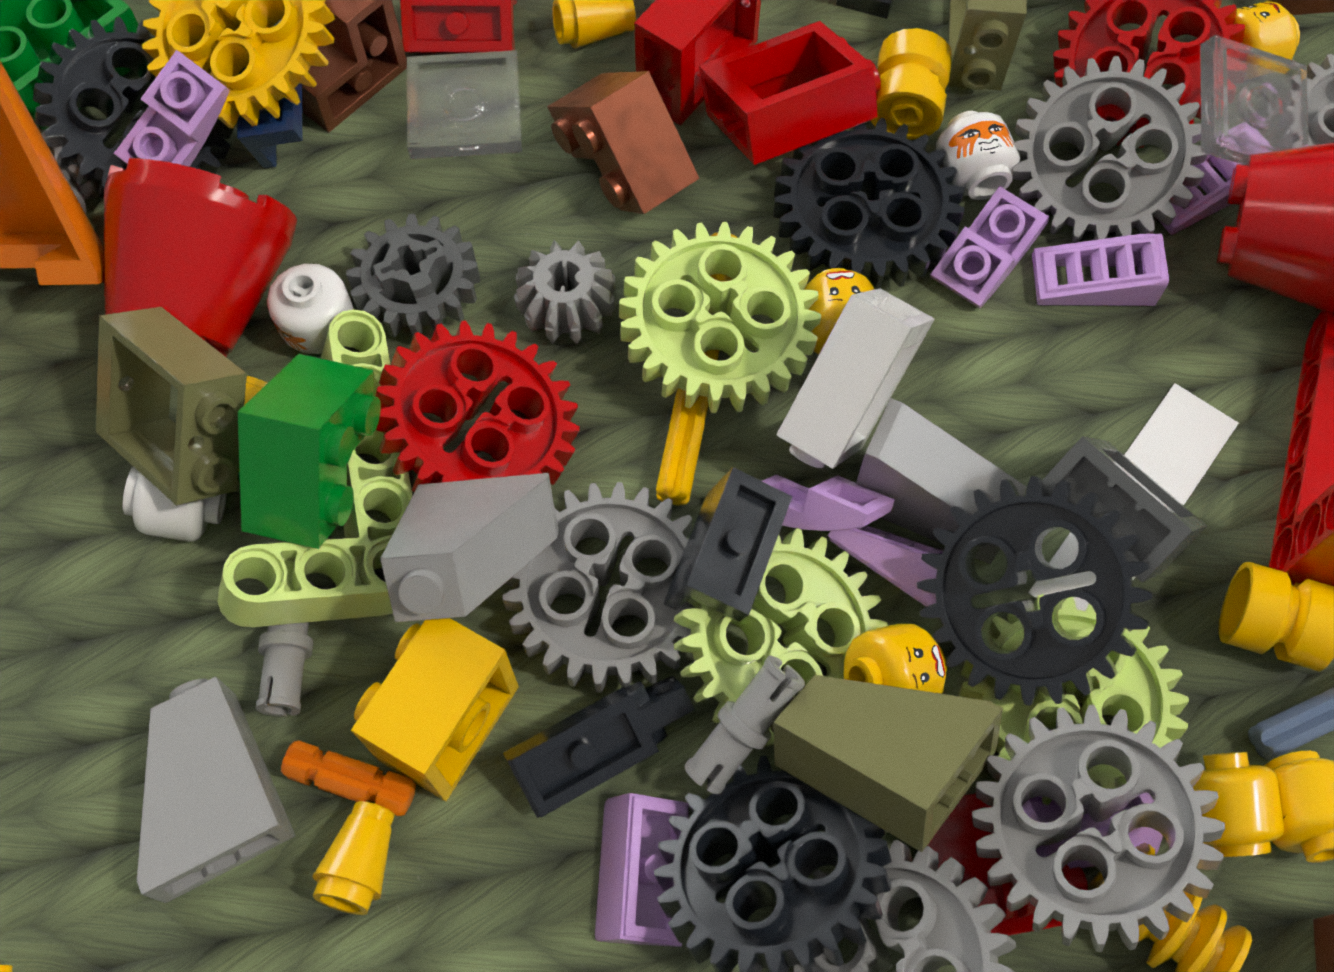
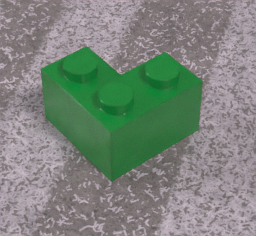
[238,354,381,549]

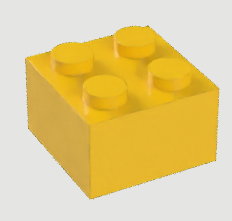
[351,618,519,802]

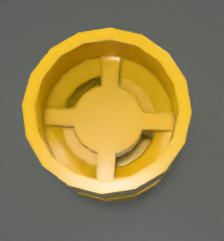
[871,28,953,139]
[1219,562,1334,672]

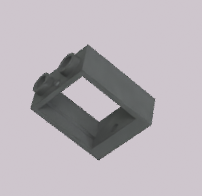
[1042,436,1207,583]

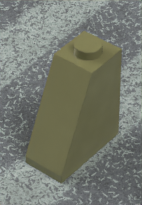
[771,675,1003,852]

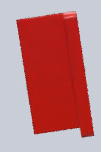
[400,0,517,53]

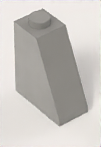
[856,398,1027,565]
[380,473,559,622]
[137,677,296,903]

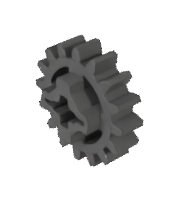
[346,214,480,338]

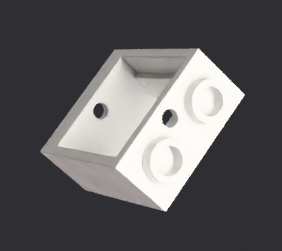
[776,288,935,469]

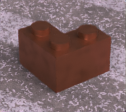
[302,0,409,133]
[547,71,700,214]

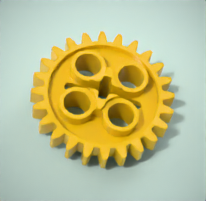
[142,0,335,128]

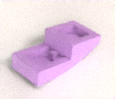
[762,474,895,531]

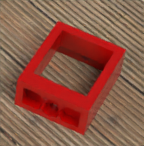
[634,0,761,126]
[699,21,881,165]

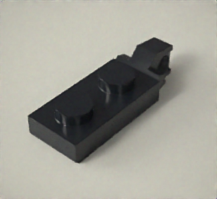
[503,675,695,818]

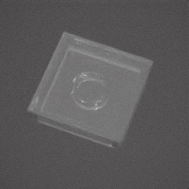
[1200,35,1309,165]
[407,50,522,159]

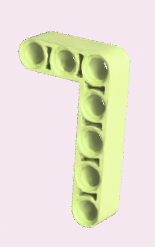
[217,309,412,627]

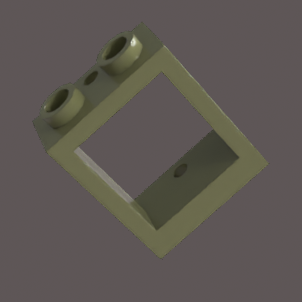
[947,0,1027,91]
[96,307,247,506]

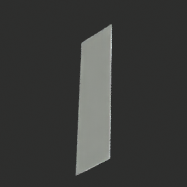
[1028,383,1239,611]

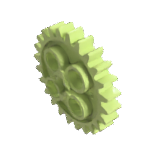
[619,222,821,413]
[674,528,888,746]
[958,594,1189,805]

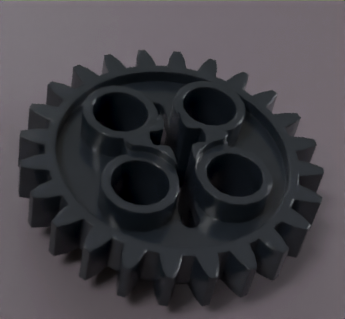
[32,17,235,198]
[773,118,965,290]
[917,476,1153,706]
[654,755,892,972]

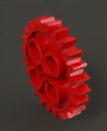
[1053,0,1247,148]
[375,321,580,492]

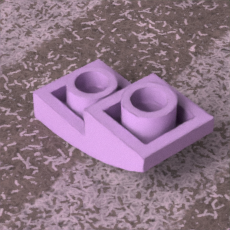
[114,50,230,167]
[930,186,1049,309]

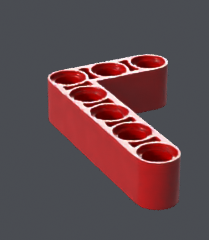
[1269,310,1334,586]

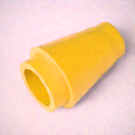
[552,0,636,49]
[312,801,395,915]

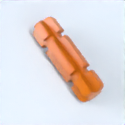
[281,741,416,816]

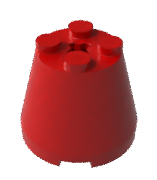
[1217,142,1334,313]
[104,158,297,358]

